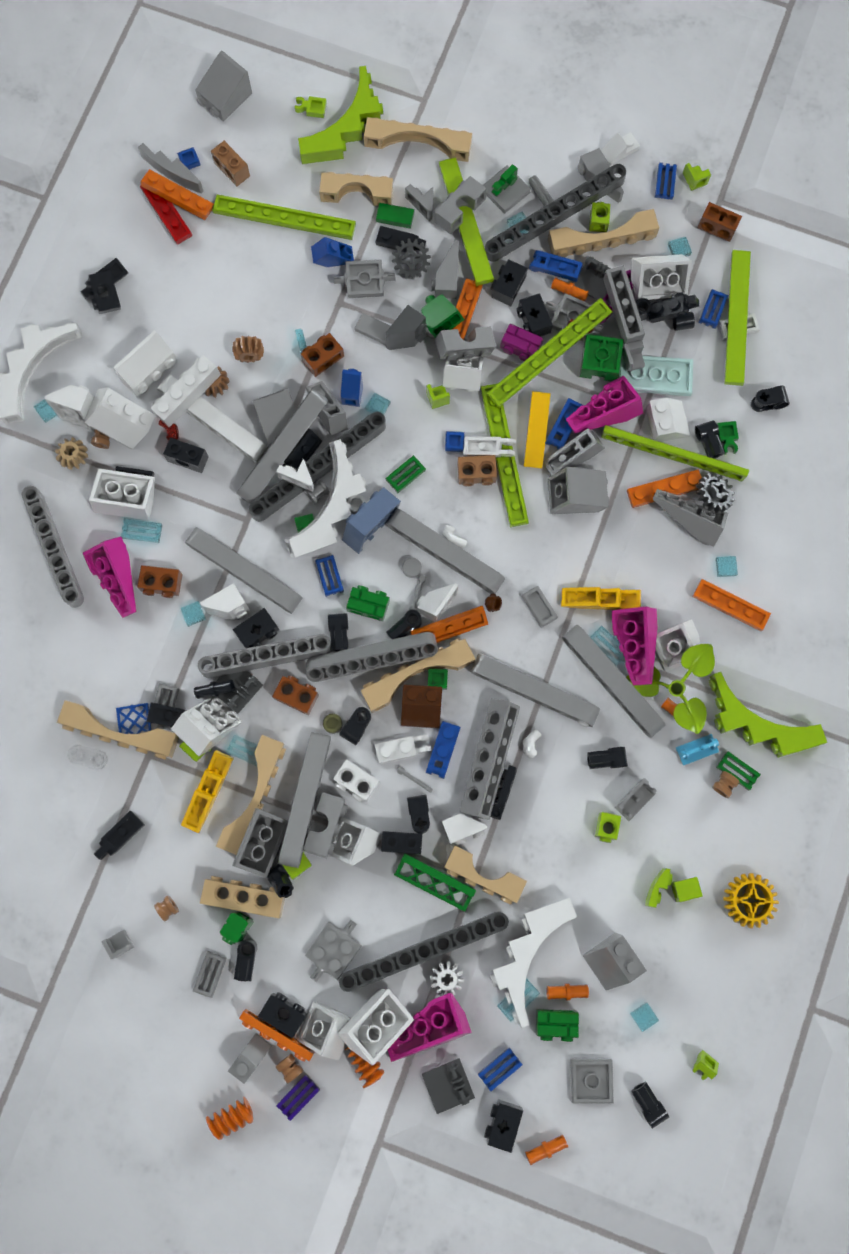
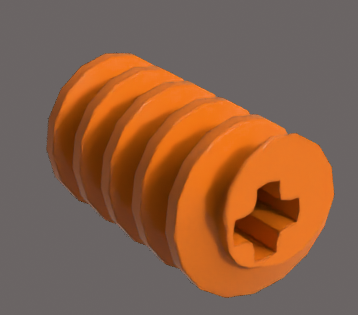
[344,1047,384,1088]
[206,1097,253,1140]

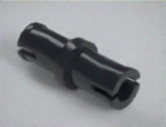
[194,679,235,699]

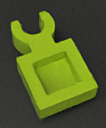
[295,96,327,118]

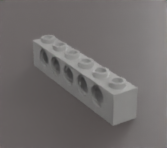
[459,698,520,820]

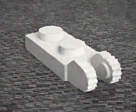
[463,437,516,457]
[375,734,432,764]

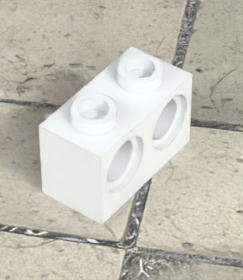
[333,759,380,802]

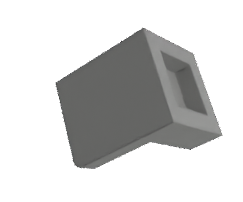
[622,340,645,372]
[101,930,134,959]

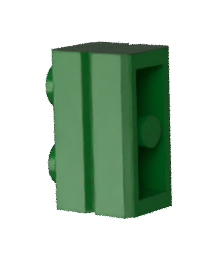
[346,585,390,622]
[220,912,254,945]
[536,1009,579,1042]

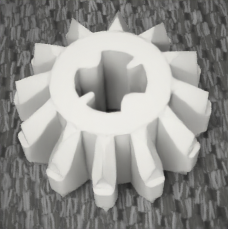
[430,961,464,996]

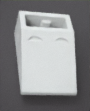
[171,696,242,756]

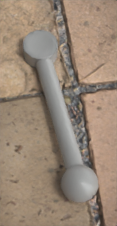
[409,575,426,610]
[397,767,433,793]

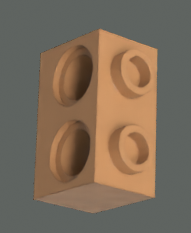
[211,140,250,187]
[457,455,497,486]

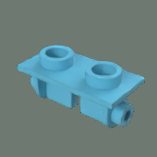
[676,734,719,766]

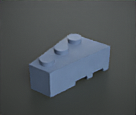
[342,487,401,554]

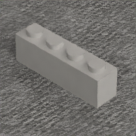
[603,265,645,345]

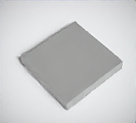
[483,165,531,214]
[571,1059,614,1103]

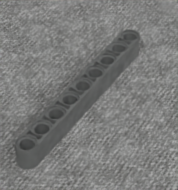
[485,164,626,262]
[249,412,386,522]
[339,912,509,992]

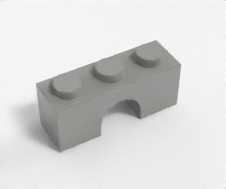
[434,176,487,234]
[435,327,497,361]
[303,792,348,859]

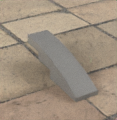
[138,143,204,193]

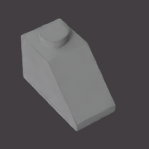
[228,1033,272,1084]

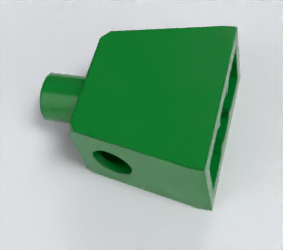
[421,295,465,339]

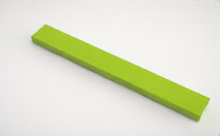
[439,157,494,286]
[213,194,356,240]
[724,250,751,386]
[487,298,612,408]
[480,383,529,527]
[601,425,749,482]

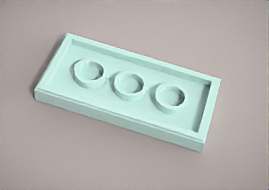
[618,355,693,396]

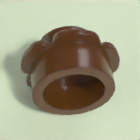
[485,593,502,612]

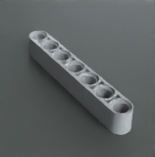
[236,389,328,504]
[22,486,84,608]
[386,509,505,594]
[185,527,303,614]
[562,625,666,738]
[306,632,438,682]
[197,634,331,678]
[470,654,600,727]
[278,732,331,868]

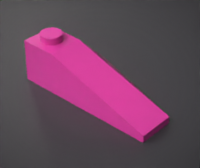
[566,376,643,433]
[83,536,136,618]
[612,607,658,686]
[388,993,472,1062]

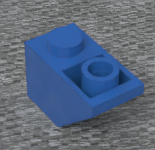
[311,237,354,267]
[341,369,363,407]

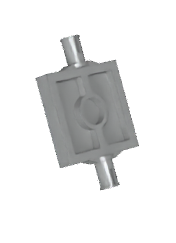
[334,260,396,298]
[545,293,604,341]
[305,920,362,982]

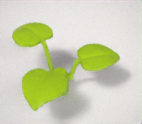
[626,644,715,734]

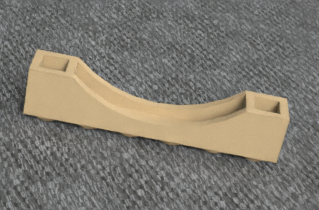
[364,117,472,162]
[547,209,659,258]
[361,639,475,713]
[57,700,179,760]
[216,735,286,855]

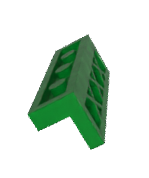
[394,854,476,912]

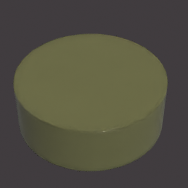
[323,714,343,734]

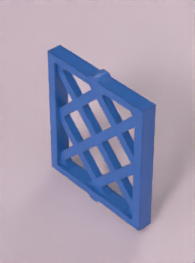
[116,703,152,734]

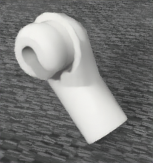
[443,525,467,549]
[523,729,541,758]

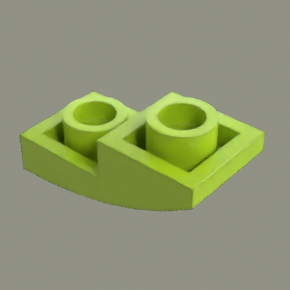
[645,868,672,908]

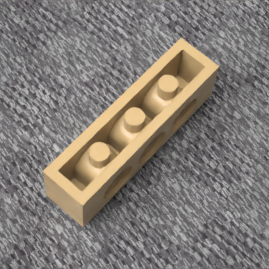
[200,876,285,918]

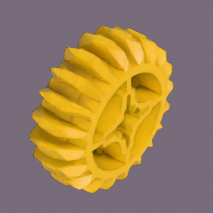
[723,873,779,928]

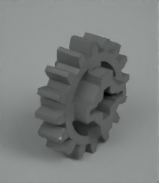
[392,238,431,280]
[696,473,735,513]

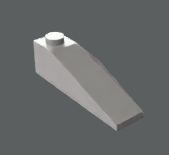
[653,489,728,547]

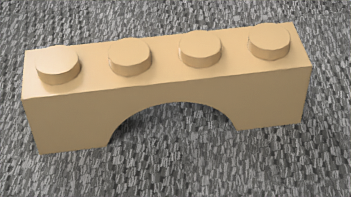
[319,172,393,206]
[444,846,527,905]

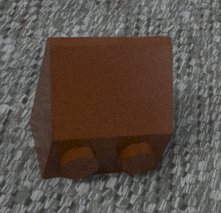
[401,685,442,729]

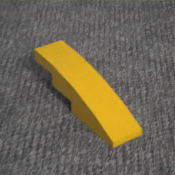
[523,391,551,469]
[561,587,641,610]
[181,750,234,833]

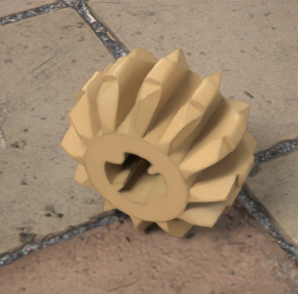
[55,437,89,470]

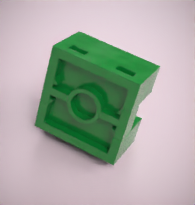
[579,334,624,382]

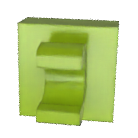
[693,1050,719,1080]

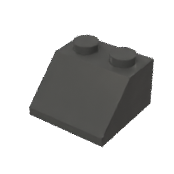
[386,305,427,350]

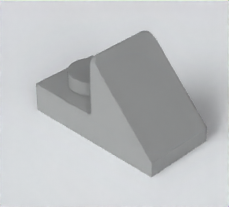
[405,184,433,221]

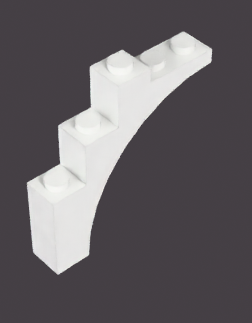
[0,323,82,425]
[285,439,366,558]
[490,898,577,1028]

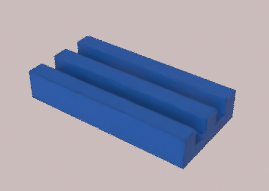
[655,162,677,200]
[698,289,729,329]
[315,555,344,597]
[478,1047,522,1091]

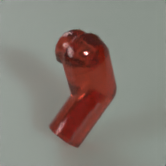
[159,420,179,441]

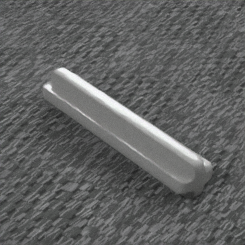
[528,175,559,215]

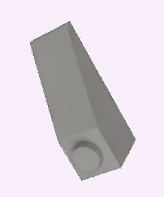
[578,148,624,203]
[431,240,459,299]
[306,381,348,436]
[543,428,605,475]

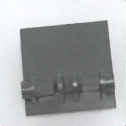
[572,256,611,300]
[216,671,263,714]
[422,1058,475,1114]

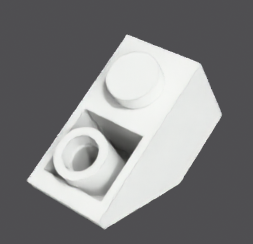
[442,814,488,846]

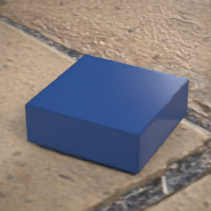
[177,147,201,170]
[445,432,464,452]

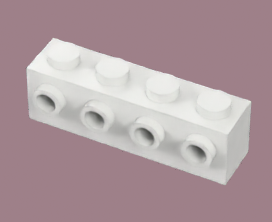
[151,355,221,427]

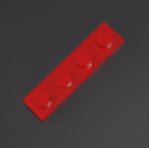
[140,186,192,245]

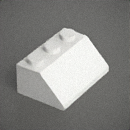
[631,254,692,300]
[113,330,177,396]
[44,385,94,431]
[83,387,155,449]
[89,469,155,521]
[337,988,414,1065]

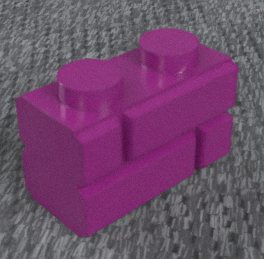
[500,323,544,361]

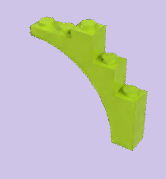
[298,66,384,164]
[709,672,828,758]

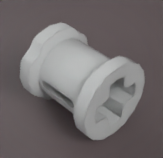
[305,480,330,504]

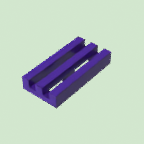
[276,1074,320,1121]

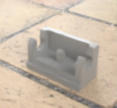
[614,778,657,821]

